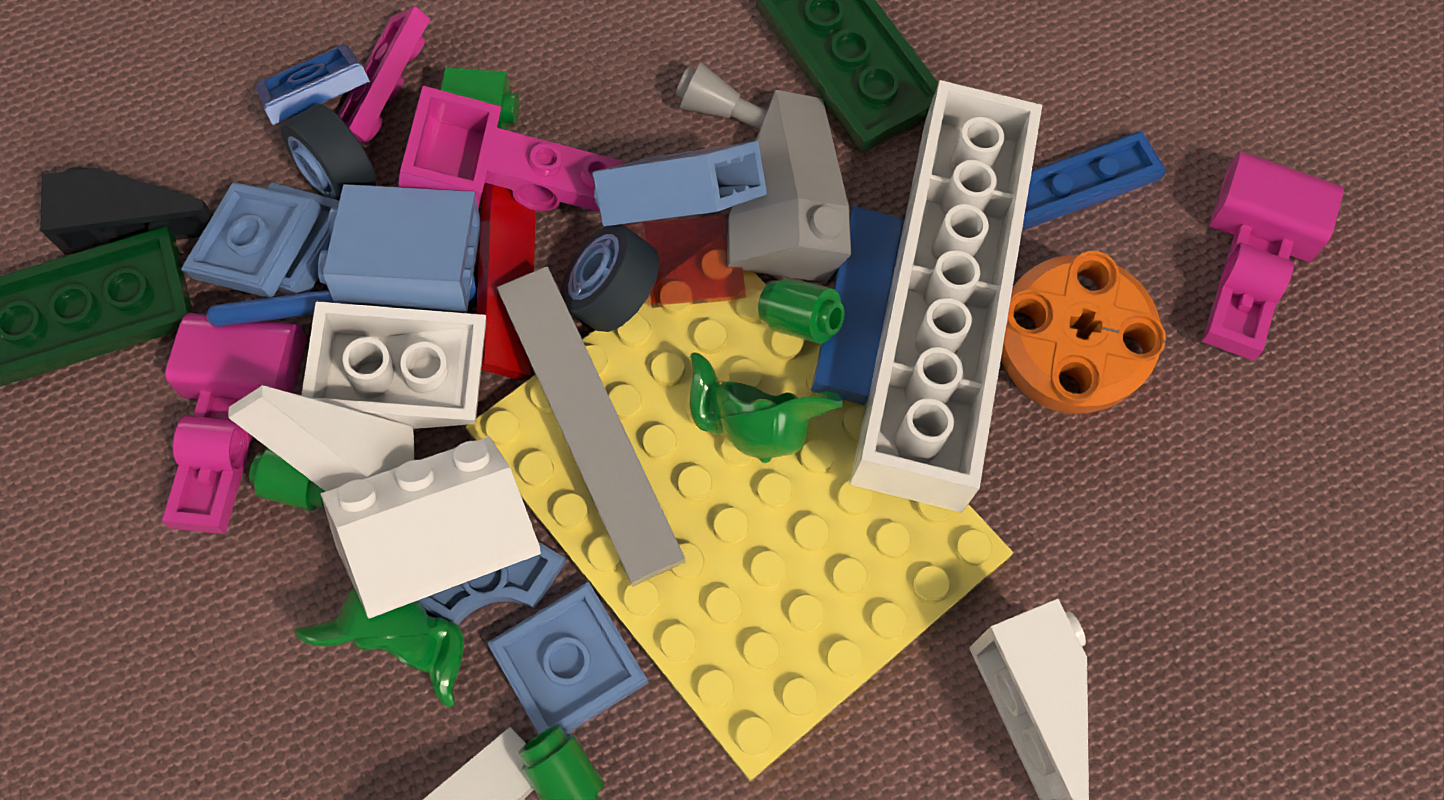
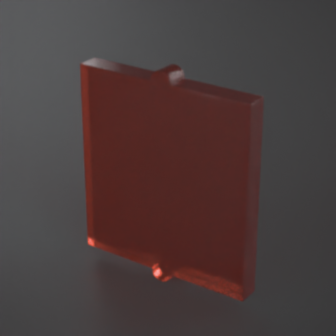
[644,215,746,308]

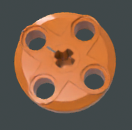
[1001,251,1166,414]

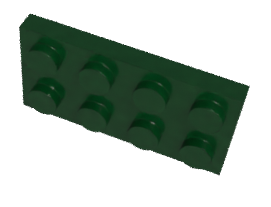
[756,0,938,153]
[0,226,193,387]

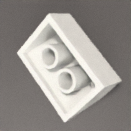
[321,436,541,619]

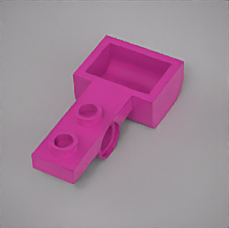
[398,86,625,212]
[1202,150,1344,361]
[162,313,307,535]

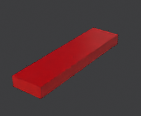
[476,183,536,380]

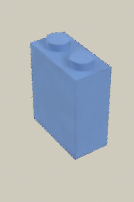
[593,141,767,226]
[318,184,481,313]

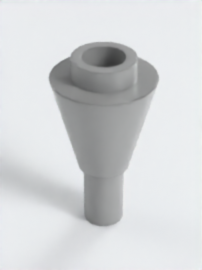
[675,62,766,130]

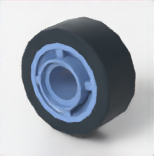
[280,103,376,201]
[560,224,660,332]

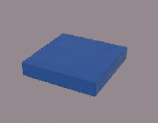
[255,44,370,125]

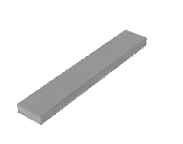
[497,266,685,587]

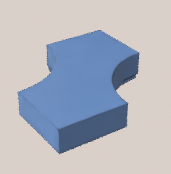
[419,542,566,625]

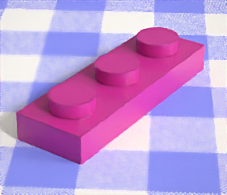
[337,6,430,143]

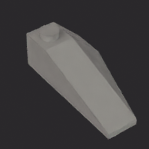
[726,90,851,282]

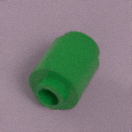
[758,278,845,344]
[249,448,326,511]
[518,724,605,800]

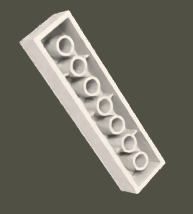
[849,80,1042,513]

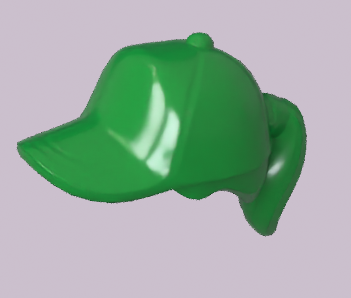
[690,352,843,463]
[294,588,464,707]

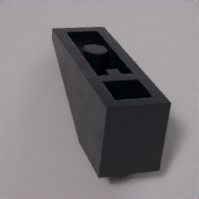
[40,167,213,255]

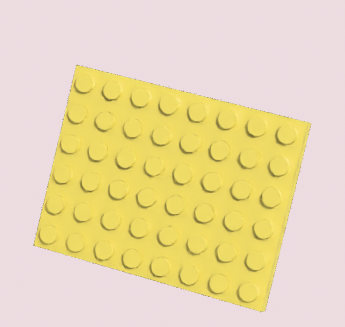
[465,237,1013,782]

